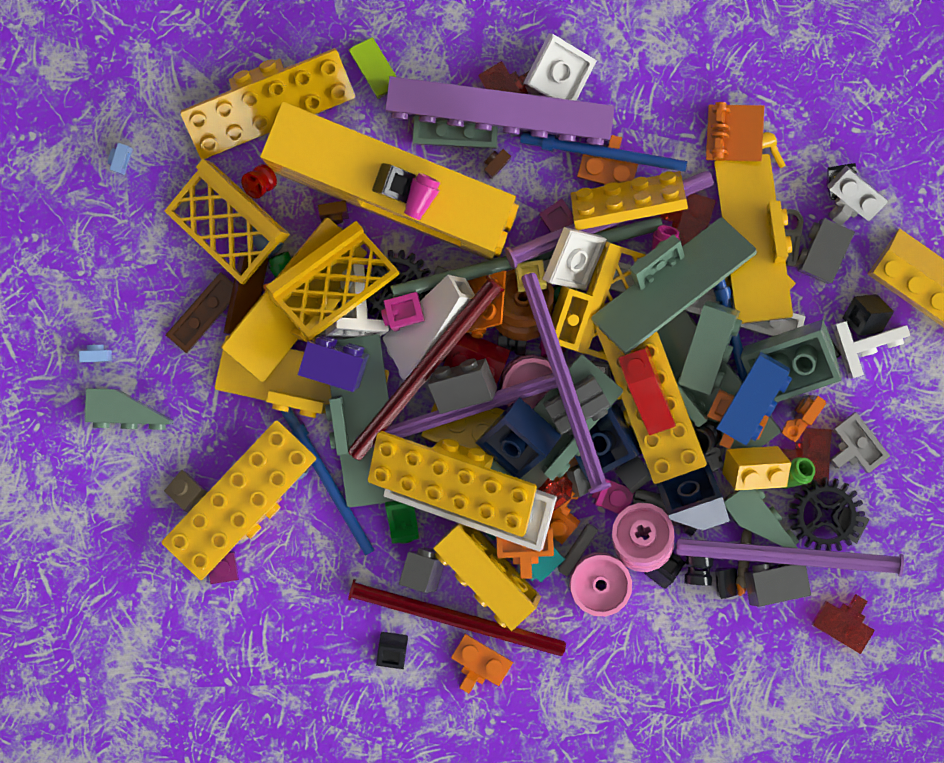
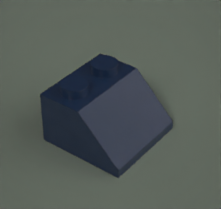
[476,397,562,479]
[575,403,642,482]
[656,462,730,530]

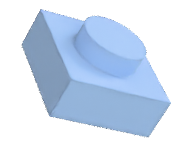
[108,143,133,175]
[79,345,112,363]

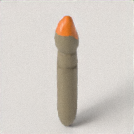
[736,529,752,596]

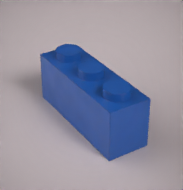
[717,352,792,446]

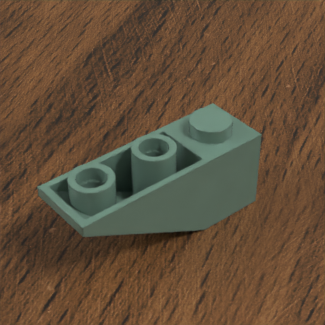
[85,388,173,430]
[723,489,799,548]

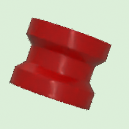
[241,164,277,199]

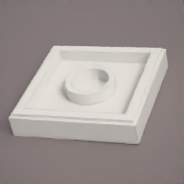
[523,33,597,101]
[543,227,607,291]

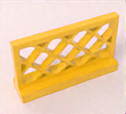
[164,159,290,285]
[266,221,399,341]
[573,241,646,360]

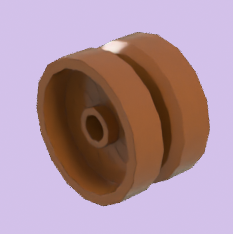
[495,269,554,341]

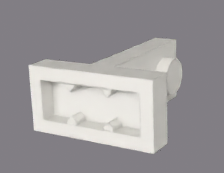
[325,264,389,337]
[831,321,910,378]

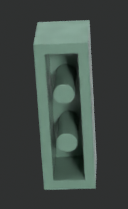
[678,300,742,395]

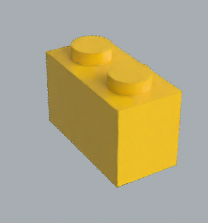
[551,286,596,351]
[722,446,791,491]

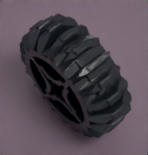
[364,250,431,320]
[788,477,865,551]

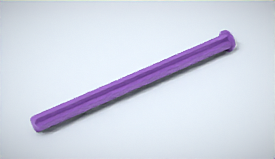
[505,171,714,269]
[522,273,611,493]
[356,366,574,448]
[676,538,904,577]

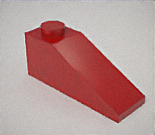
[618,346,676,436]

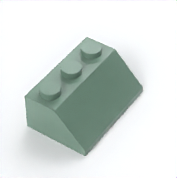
[741,319,841,402]

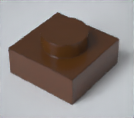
[484,149,511,179]
[318,200,349,225]

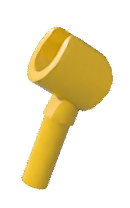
[762,132,786,168]

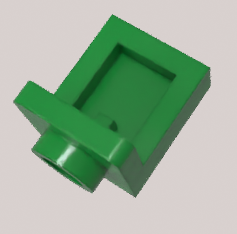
[385,501,419,544]

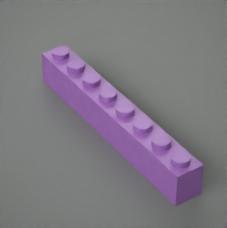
[385,76,615,146]

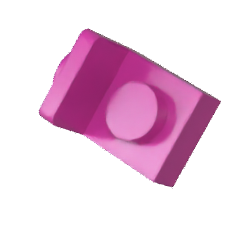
[381,292,425,332]
[591,478,635,514]

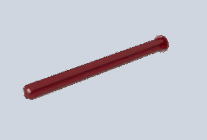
[348,275,505,460]
[348,579,566,656]

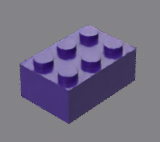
[298,335,369,392]

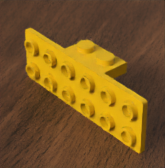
[180,48,355,159]
[714,154,793,324]
[221,218,367,382]
[596,326,707,484]
[215,335,389,418]
[161,421,316,580]
[368,431,537,537]

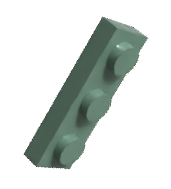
[413,116,498,149]

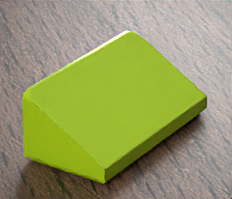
[348,37,397,99]

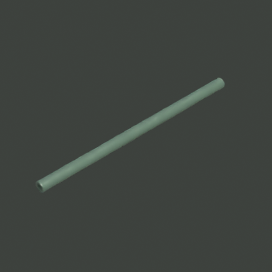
[390,217,663,298]

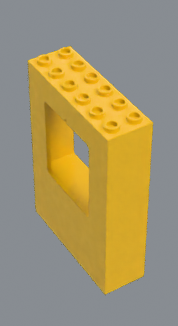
[260,102,519,260]

